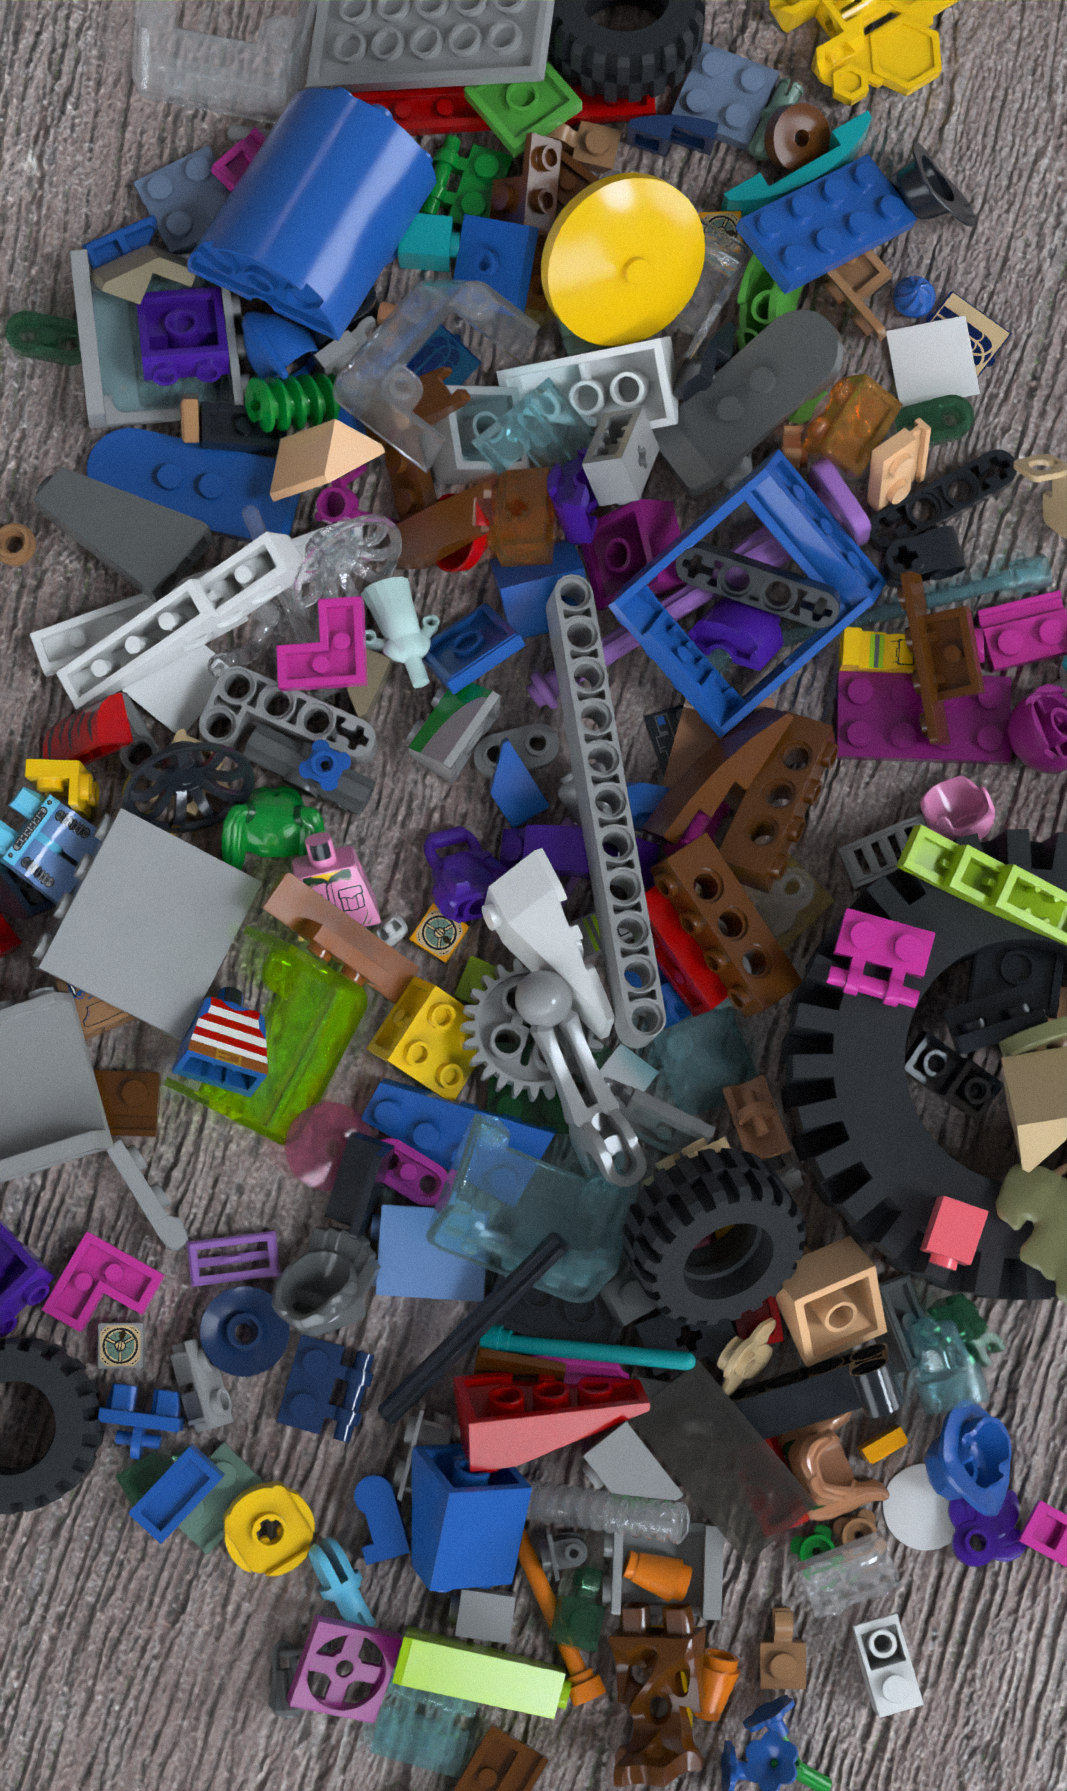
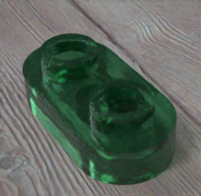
[5,311,82,366]
[888,395,974,447]

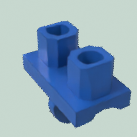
[98,1383,185,1460]

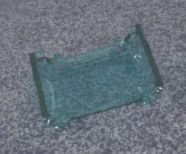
[426,1113,640,1303]

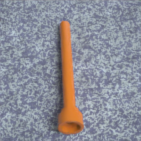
[518,1528,607,1707]

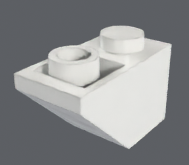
[852,1613,924,1718]

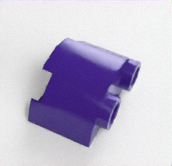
[547,447,599,545]
[687,596,784,671]

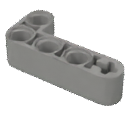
[199,666,378,765]

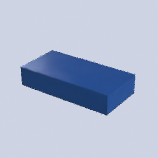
[128,1443,225,1544]

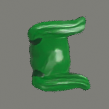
[221,786,325,871]

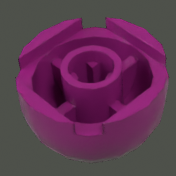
[1007,684,1067,774]

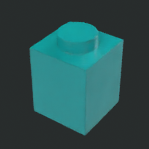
[398,213,461,272]

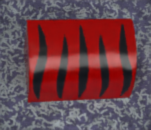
[43,692,133,766]

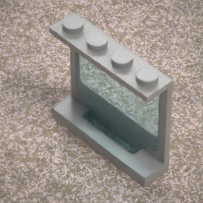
[70,249,249,429]

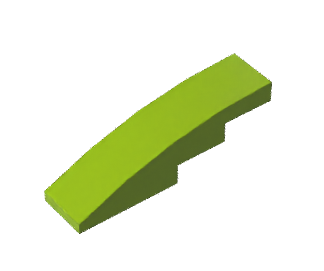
[896,825,1067,945]

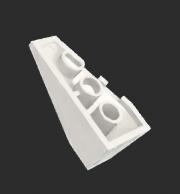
[482,848,615,1039]

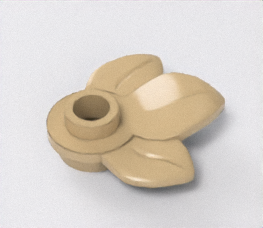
[717,1318,776,1396]

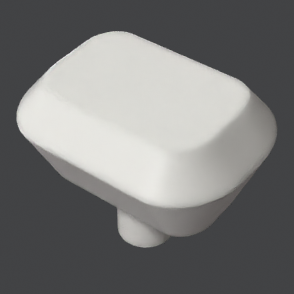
[372,914,408,947]

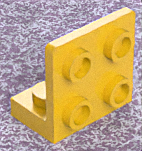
[366,976,477,1101]

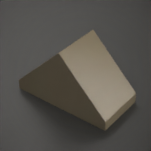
[345,648,393,723]

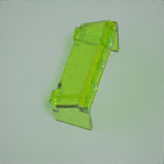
[163,926,368,1146]

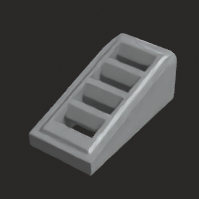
[837,813,928,890]

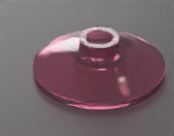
[285,1102,372,1191]

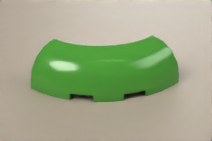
[736,253,831,424]

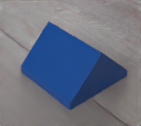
[490,540,586,640]

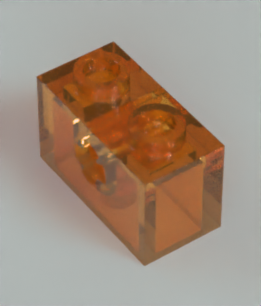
[487,467,557,567]

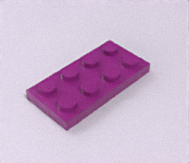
[835,671,1011,765]

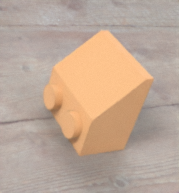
[776,1236,887,1367]

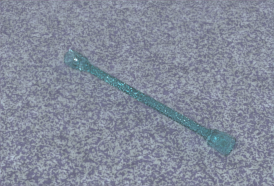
[704,553,1052,674]

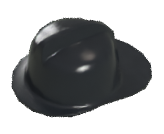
[889,142,976,227]

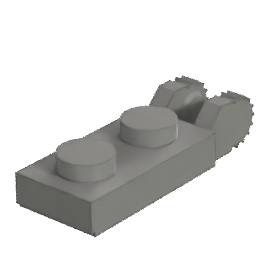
[106,1139,189,1252]

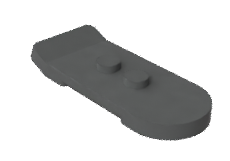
[652,310,844,497]

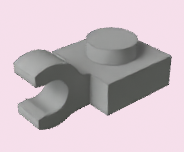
[314,316,389,378]

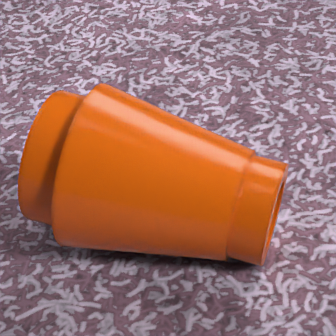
[622,1550,692,1603]
[693,1648,741,1722]

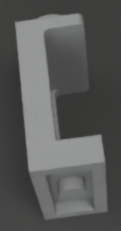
[602,1518,724,1620]

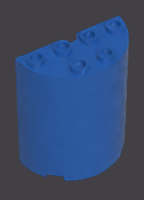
[187,87,437,341]

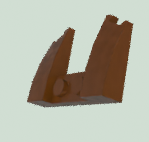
[361,367,492,570]

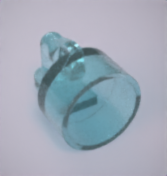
[910,1317,991,1416]

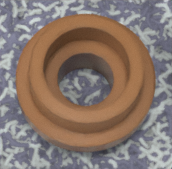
[0,523,36,566]

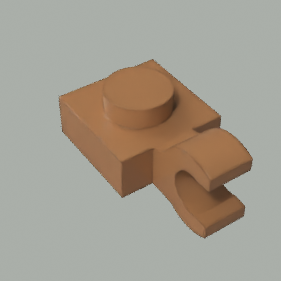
[547,120,622,175]
[759,1607,806,1689]

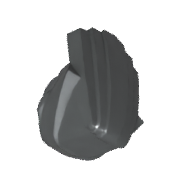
[271,1227,381,1336]

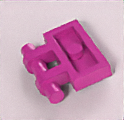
[826,908,936,1008]

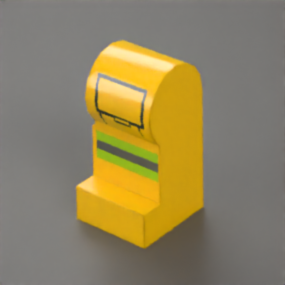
[838,627,917,673]

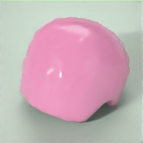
[920,776,995,841]

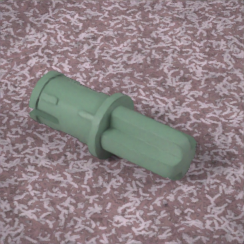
[748,78,804,161]

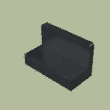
[324,1131,395,1240]

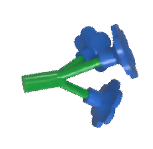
[721,1695,832,1791]

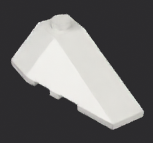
[496,336,678,429]

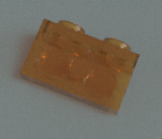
[802,374,903,477]

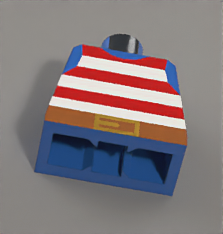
[172,987,268,1097]

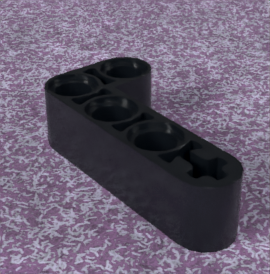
[722,1343,904,1445]

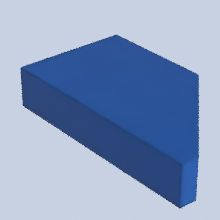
[82,215,158,270]
[489,737,550,829]

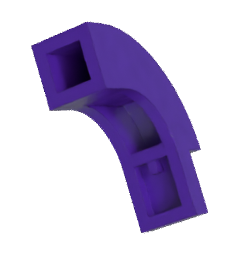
[499,825,659,888]

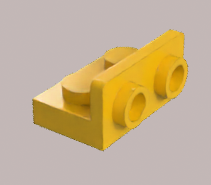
[25,759,100,819]

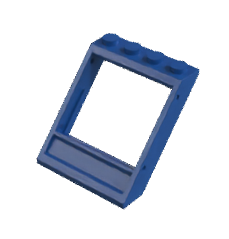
[608,449,887,738]

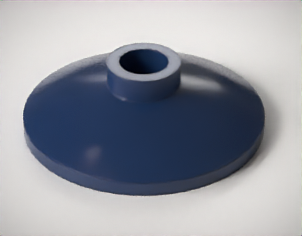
[199,1286,290,1377]

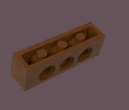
[719,710,839,894]
[649,832,802,1018]

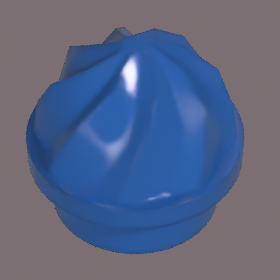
[893,276,936,318]

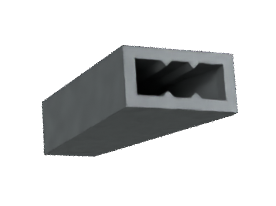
[33,467,214,603]

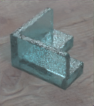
[471,377,595,478]

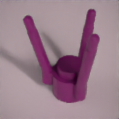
[315,464,400,527]

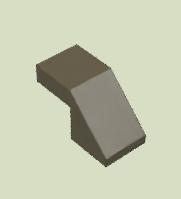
[90,244,196,305]

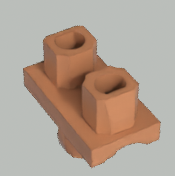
[722,1075,791,1160]

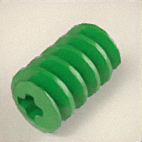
[245,373,341,433]

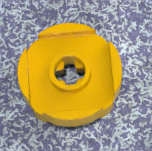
[223,1481,315,1576]

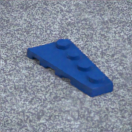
[361,1078,558,1207]

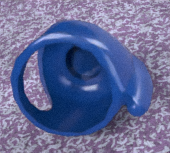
[242,311,319,380]

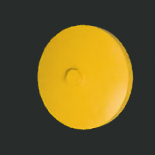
[541,172,705,346]

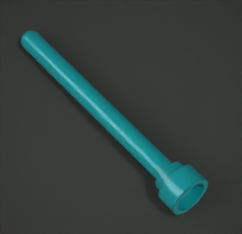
[480,1324,696,1370]

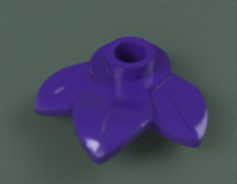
[948,1490,1027,1567]

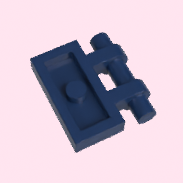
[276,1334,375,1443]

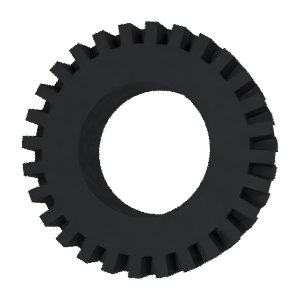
[780,829,1067,1300]

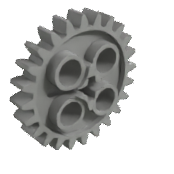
[460,958,604,1102]

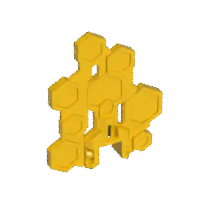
[768,0,960,106]

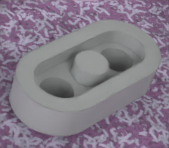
[474,723,559,780]

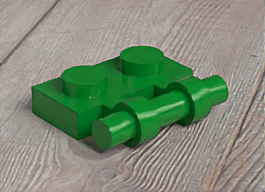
[419,135,513,230]

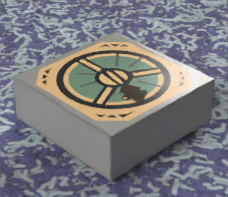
[98,1323,145,1369]

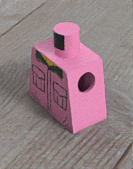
[292,832,381,942]

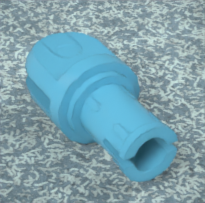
[308,1537,376,1627]

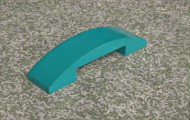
[721,110,872,217]

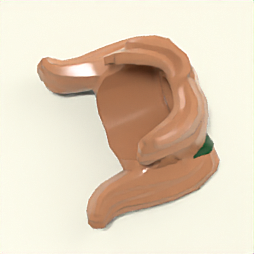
[777,1411,890,1521]

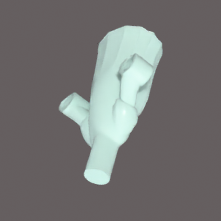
[360,576,439,688]

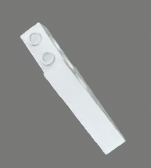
[56,532,309,710]

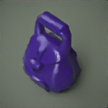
[423,826,509,923]

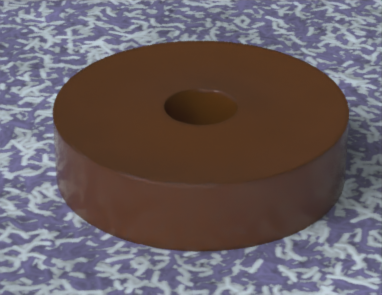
[764,103,830,173]

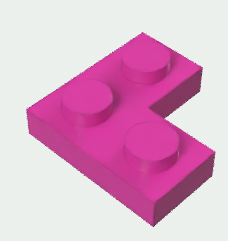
[276,596,368,692]
[42,1231,166,1332]

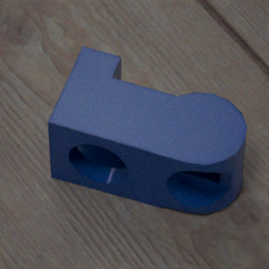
[354,1473,412,1566]

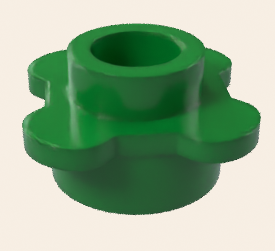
[790,1525,843,1579]

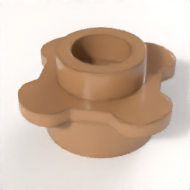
[833,1509,884,1561]

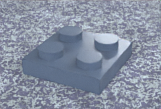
[671,42,780,152]
[133,145,231,255]

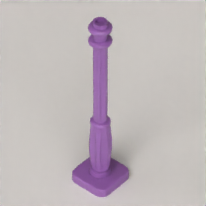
[526,456,871,709]

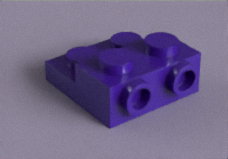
[136,286,230,386]
[0,1219,55,1338]

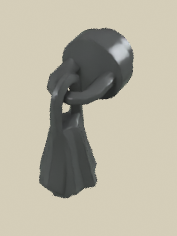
[268,1631,332,1720]

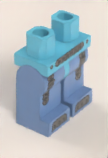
[0,787,99,905]

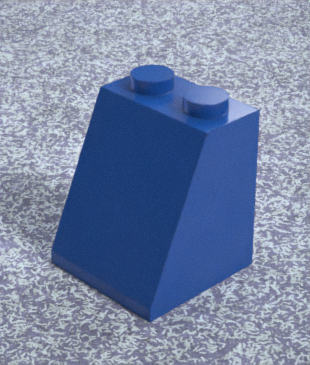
[412,1443,532,1593]

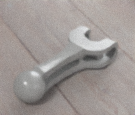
[515,970,646,1187]

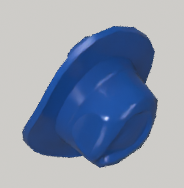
[924,1399,1012,1517]

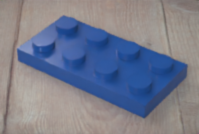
[735,154,917,295]

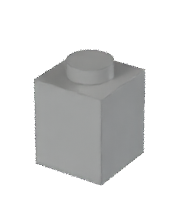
[448,1587,516,1644]

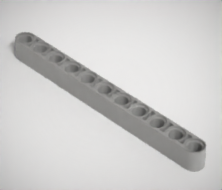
[546,574,666,1049]

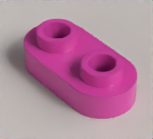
[381,1138,450,1207]

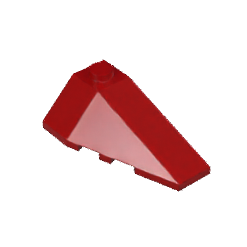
[453,1372,650,1473]

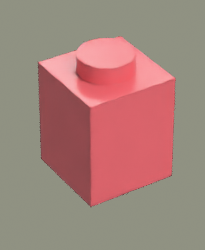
[920,1196,989,1271]

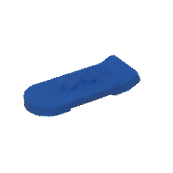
[87,428,300,543]

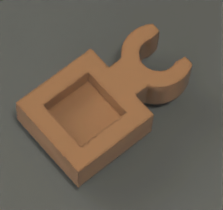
[780,425,808,473]

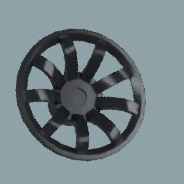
[122,741,254,833]

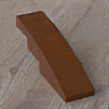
[641,707,794,845]

